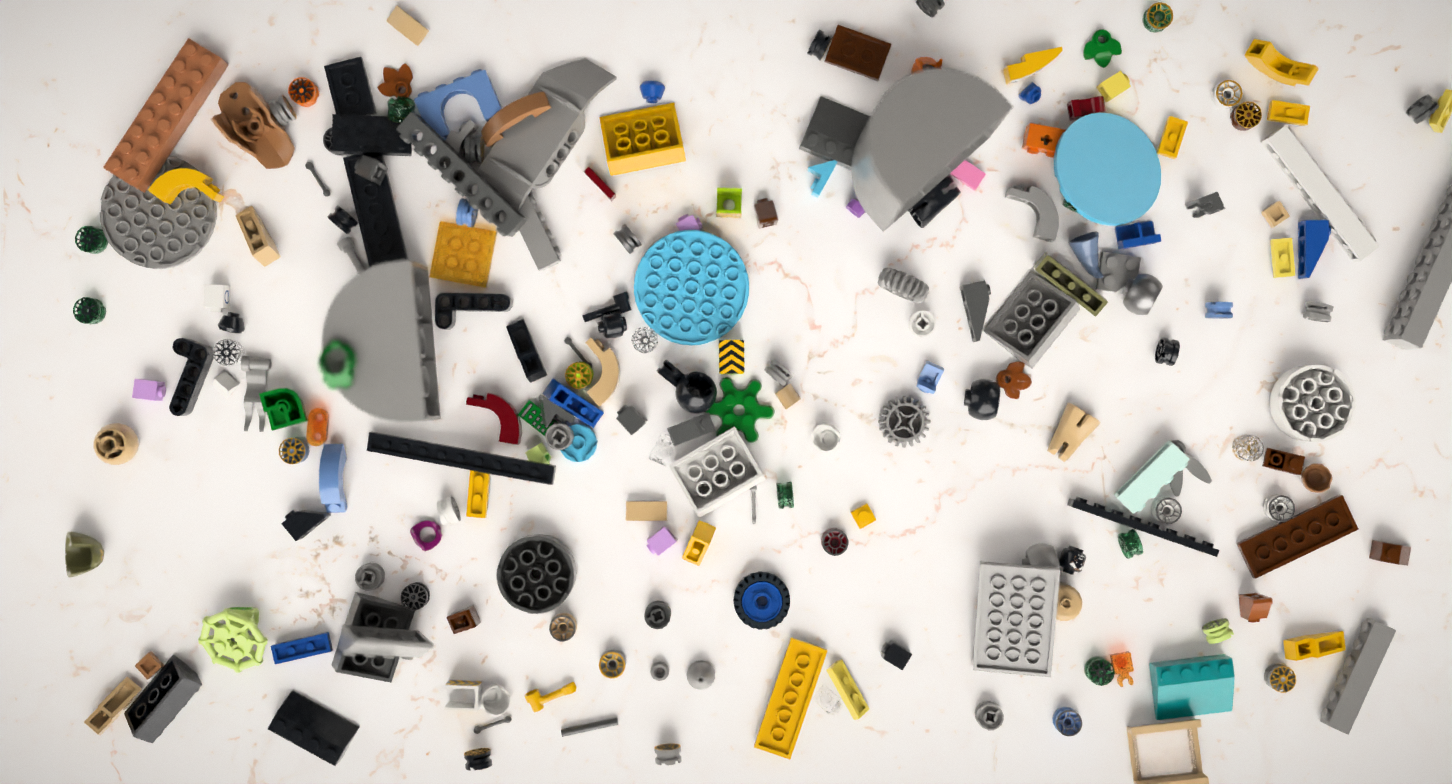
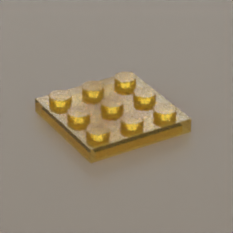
[429,221,498,288]

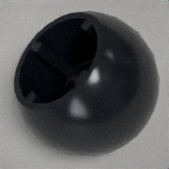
[675,371,717,414]
[964,379,1000,421]

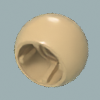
[93,423,139,465]

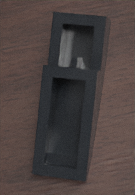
[506,319,548,383]

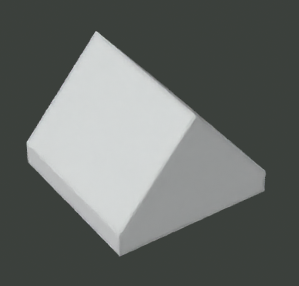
[212,372,240,399]

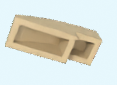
[84,677,142,736]

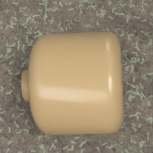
[1056,582,1082,621]

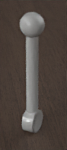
[750,485,757,524]

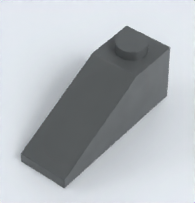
[959,280,991,342]

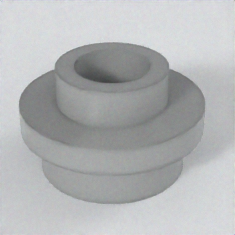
[650,661,669,681]

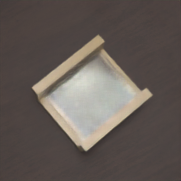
[1126,718,1209,784]

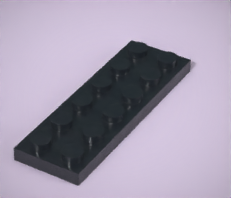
[343,155,409,268]

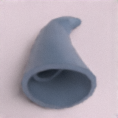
[1068,231,1103,278]

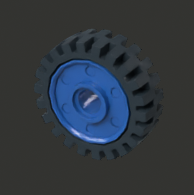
[733,571,790,630]

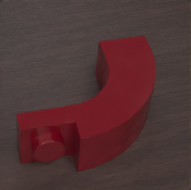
[466,393,522,445]

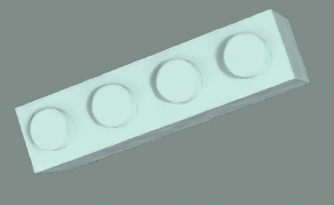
[1114,441,1190,514]

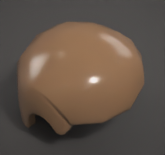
[1301,464,1333,493]

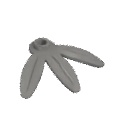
[1170,440,1212,497]

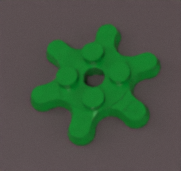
[705,377,775,443]

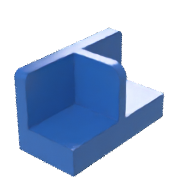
[1115,221,1162,250]

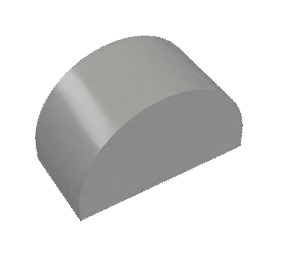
[851,68,1014,232]
[321,260,441,422]

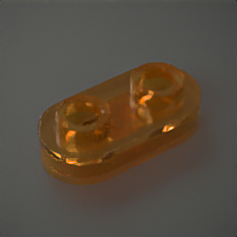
[306,408,330,446]

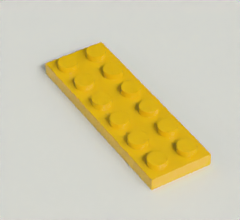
[754,637,828,760]

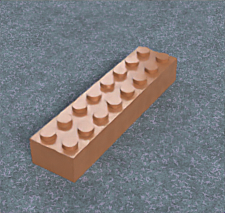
[103,38,229,193]

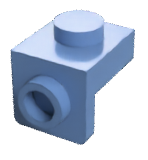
[916,361,944,394]

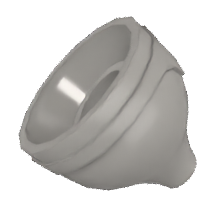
[686,660,716,690]

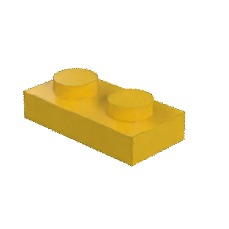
[1267,100,1310,126]
[1157,116,1188,159]

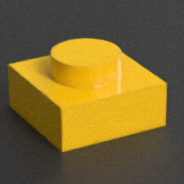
[850,503,876,529]

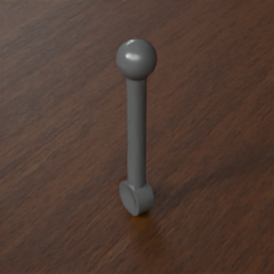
[305,162,331,197]
[564,337,593,368]
[473,716,512,734]

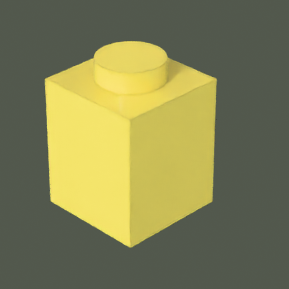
[1096,71,1131,103]

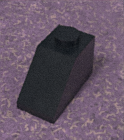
[281,510,331,541]

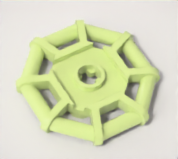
[198,609,268,673]

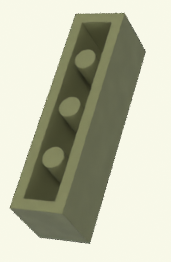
[1033,252,1108,317]

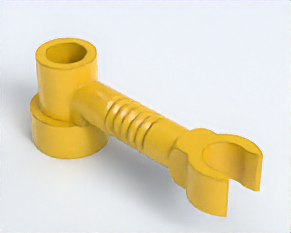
[524,682,577,712]

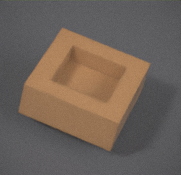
[134,651,164,680]

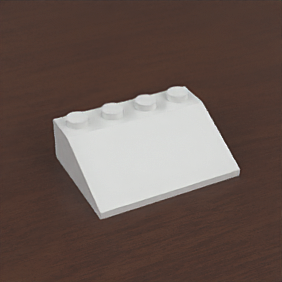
[668,427,765,518]

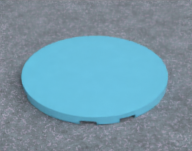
[1054,113,1161,226]
[634,230,749,345]

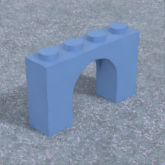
[414,69,502,140]

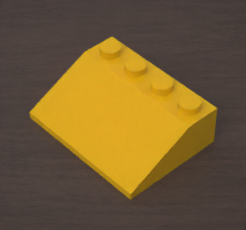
[599,102,686,176]

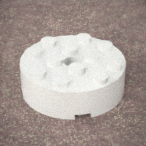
[1270,365,1356,442]

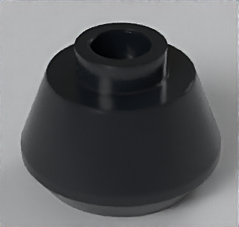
[217,312,245,334]

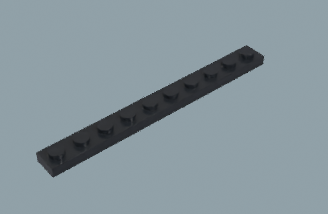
[366,431,557,485]

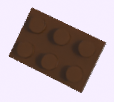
[824,25,892,81]

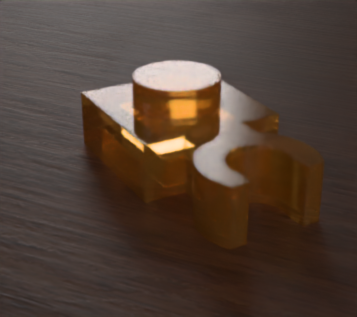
[1110,651,1134,687]

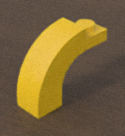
[1244,39,1319,87]
[148,168,225,204]

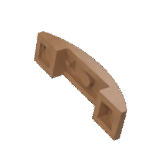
[481,91,551,147]

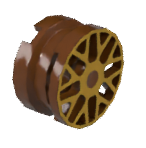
[1230,101,1262,131]

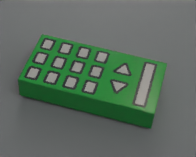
[518,400,559,436]

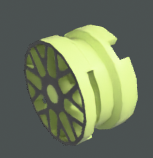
[1202,618,1234,644]

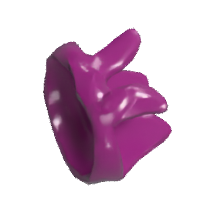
[410,520,443,551]

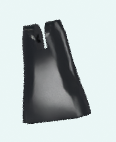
[908,176,961,228]

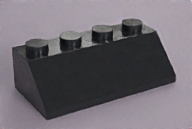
[124,655,202,744]
[267,691,360,766]

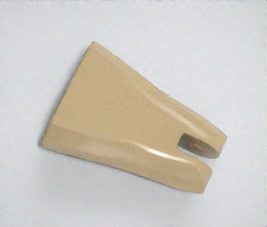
[1047,402,1101,462]

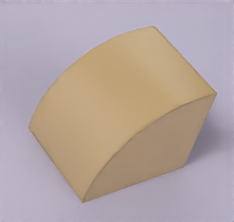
[775,383,801,410]

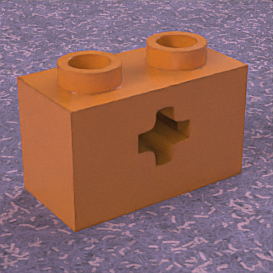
[1022,123,1065,158]

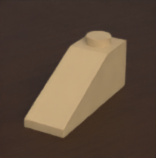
[235,205,281,267]

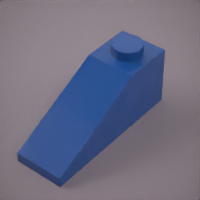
[1298,220,1331,279]
[542,378,604,428]

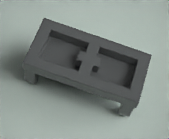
[1185,191,1225,218]

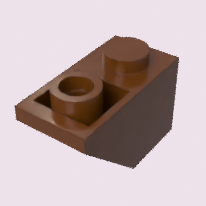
[1262,448,1305,475]

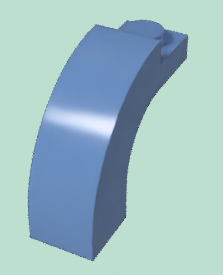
[319,444,347,513]

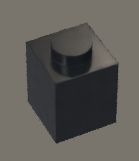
[880,639,913,671]

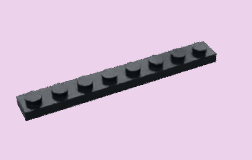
[1067,496,1220,557]

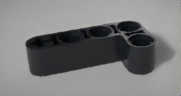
[435,293,513,330]
[169,338,215,416]

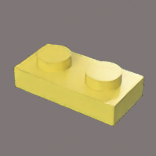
[1429,89,1452,133]
[1270,238,1295,278]

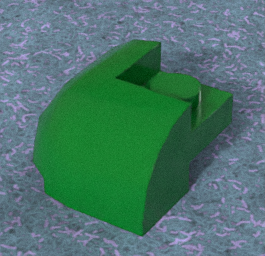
[259,388,308,431]

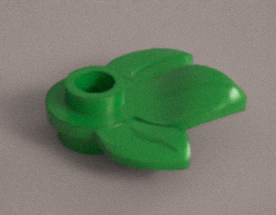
[1083,29,1122,68]

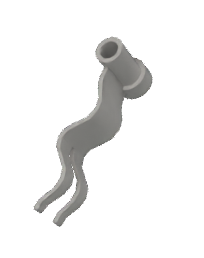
[241,356,272,432]

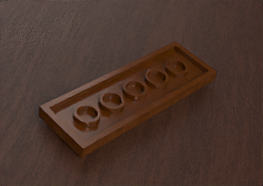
[1236,494,1359,579]

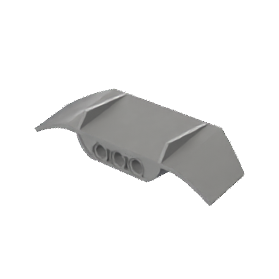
[478,58,617,223]

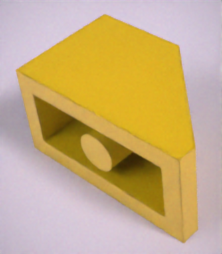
[682,520,716,566]

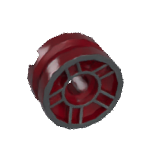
[821,528,849,556]

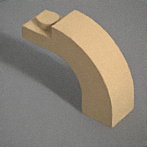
[585,338,620,407]

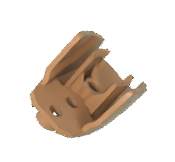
[211,82,295,169]

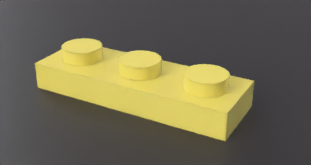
[826,659,870,720]

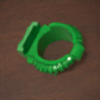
[318,340,357,390]

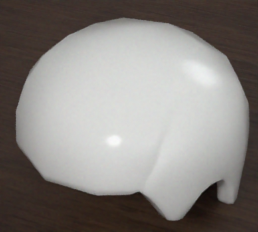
[811,423,841,453]
[479,684,511,716]

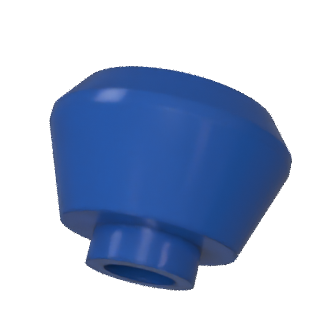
[639,81,665,103]

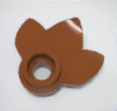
[377,63,413,100]
[996,361,1032,399]

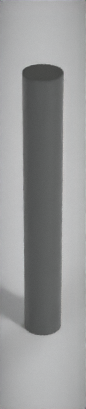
[561,717,619,737]

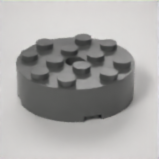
[496,534,577,614]

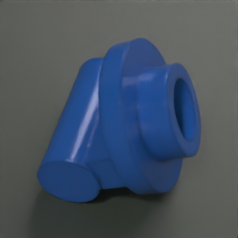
[1018,82,1041,104]

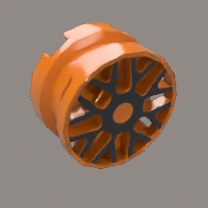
[288,77,319,107]

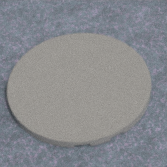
[99,155,217,269]

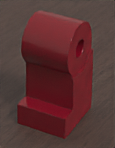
[1066,96,1106,121]

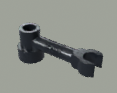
[582,291,632,322]

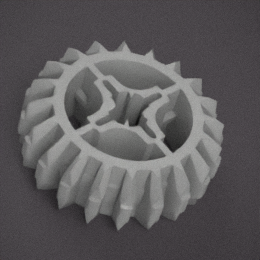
[877,267,929,303]
[878,396,931,448]

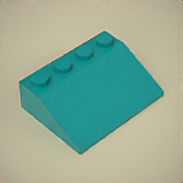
[1149,654,1235,720]

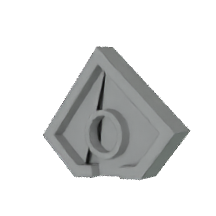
[1096,252,1141,293]

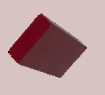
[583,167,616,202]

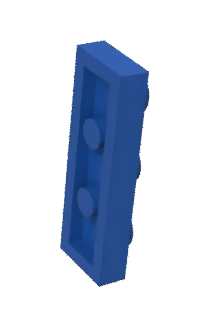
[270,632,333,665]

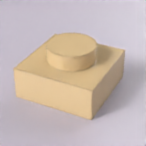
[1261,201,1290,228]

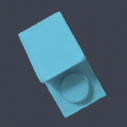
[807,160,837,198]

